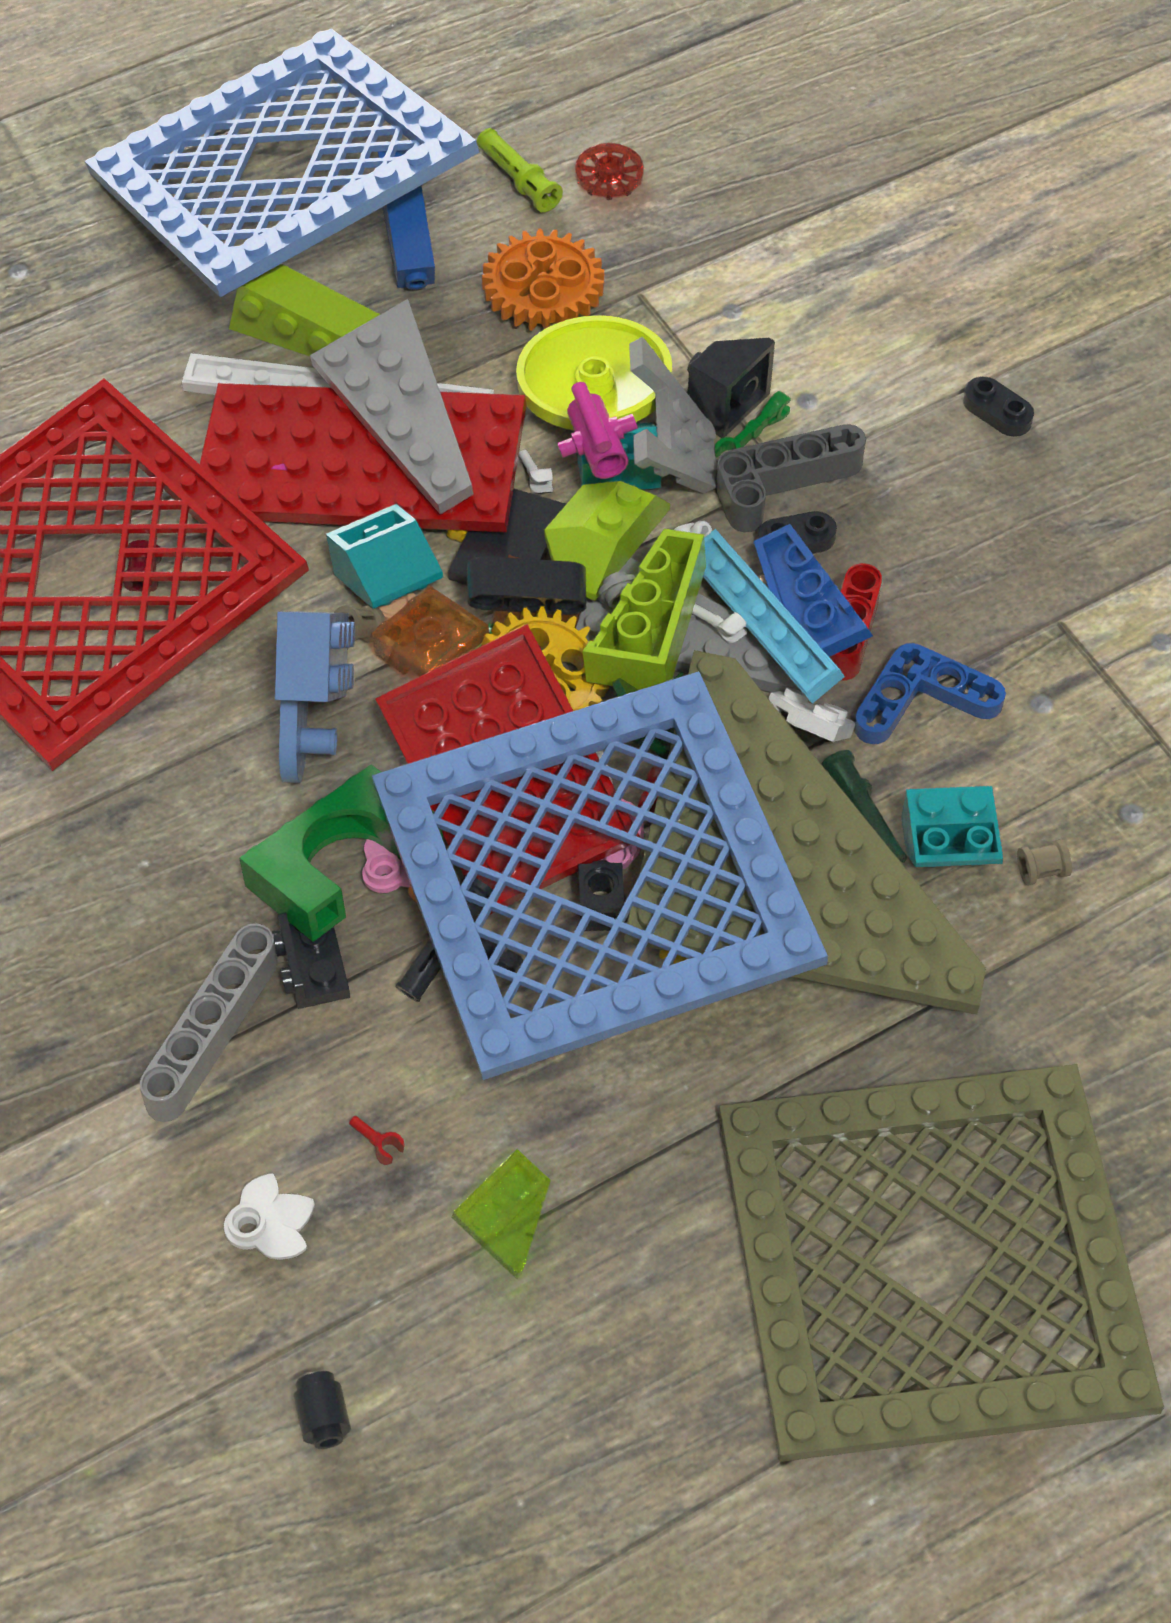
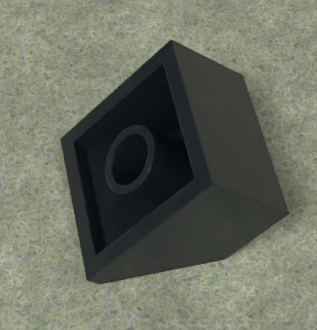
[686,337,775,438]

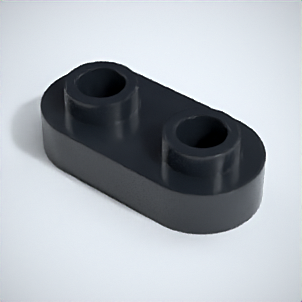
[963,376,1034,437]
[758,511,837,554]

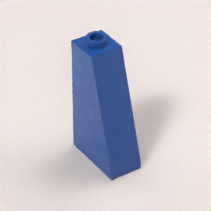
[378,150,435,290]

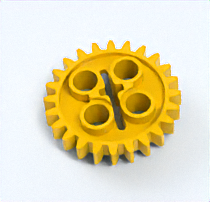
[481,606,609,711]

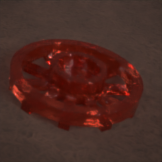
[575,143,644,200]

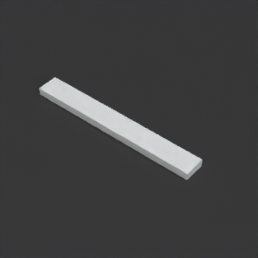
[182,353,494,395]

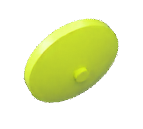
[516,316,672,430]

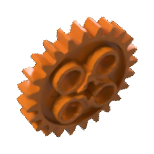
[482,229,604,331]

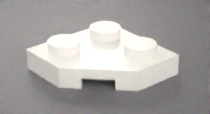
[769,687,856,742]

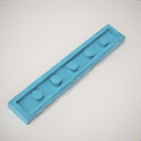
[703,529,845,704]

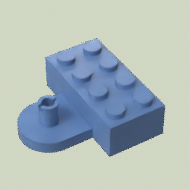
[275,611,355,783]

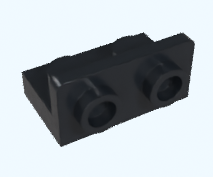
[272,912,350,1009]

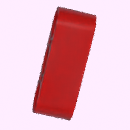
[829,563,882,681]

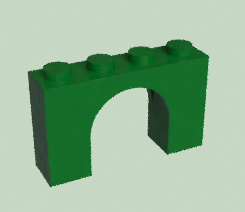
[239,764,444,942]

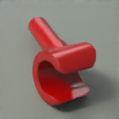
[349,1116,405,1165]

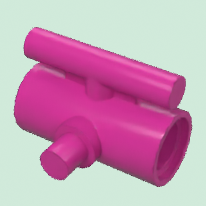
[557,382,638,479]

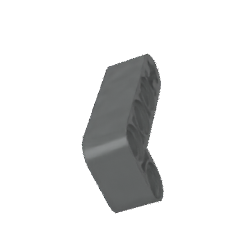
[716,424,866,533]

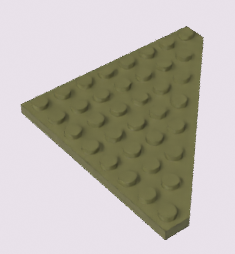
[624,650,986,1015]

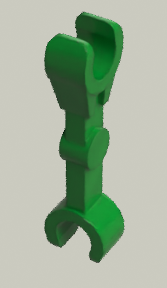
[715,391,791,458]

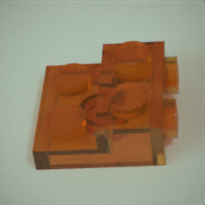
[371,586,490,677]

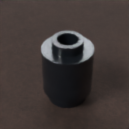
[293,1371,351,1449]

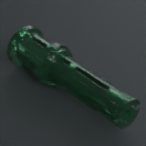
[821,750,907,863]

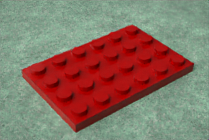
[375,624,640,915]

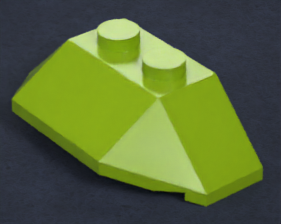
[544,481,670,601]

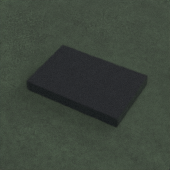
[448,488,566,585]

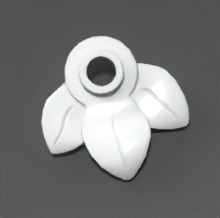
[224,1173,315,1260]

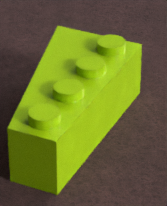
[229,264,381,356]
[582,529,706,690]

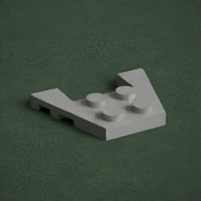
[629,337,717,494]

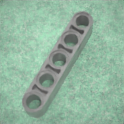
[140,923,278,1122]

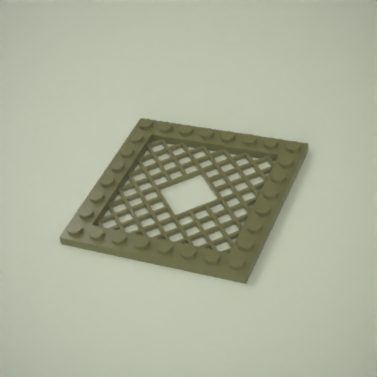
[719,1064,1164,1462]

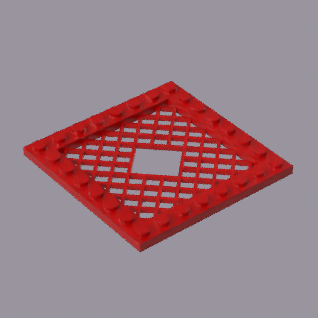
[0,378,309,771]

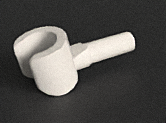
[519,450,553,493]
[692,604,748,644]

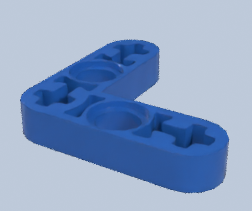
[854,643,1006,744]

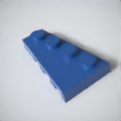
[754,524,873,657]

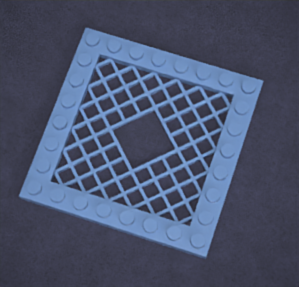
[85,29,480,298]
[372,671,828,1080]

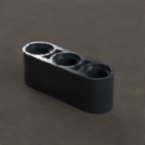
[467,556,587,615]

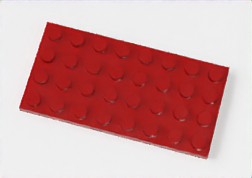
[192,383,527,532]

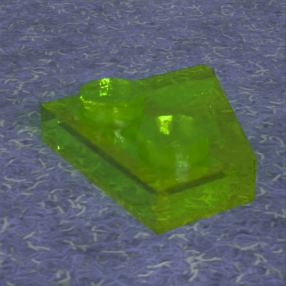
[451,1149,551,1279]

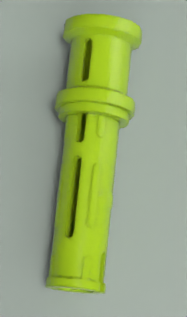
[477,128,563,213]

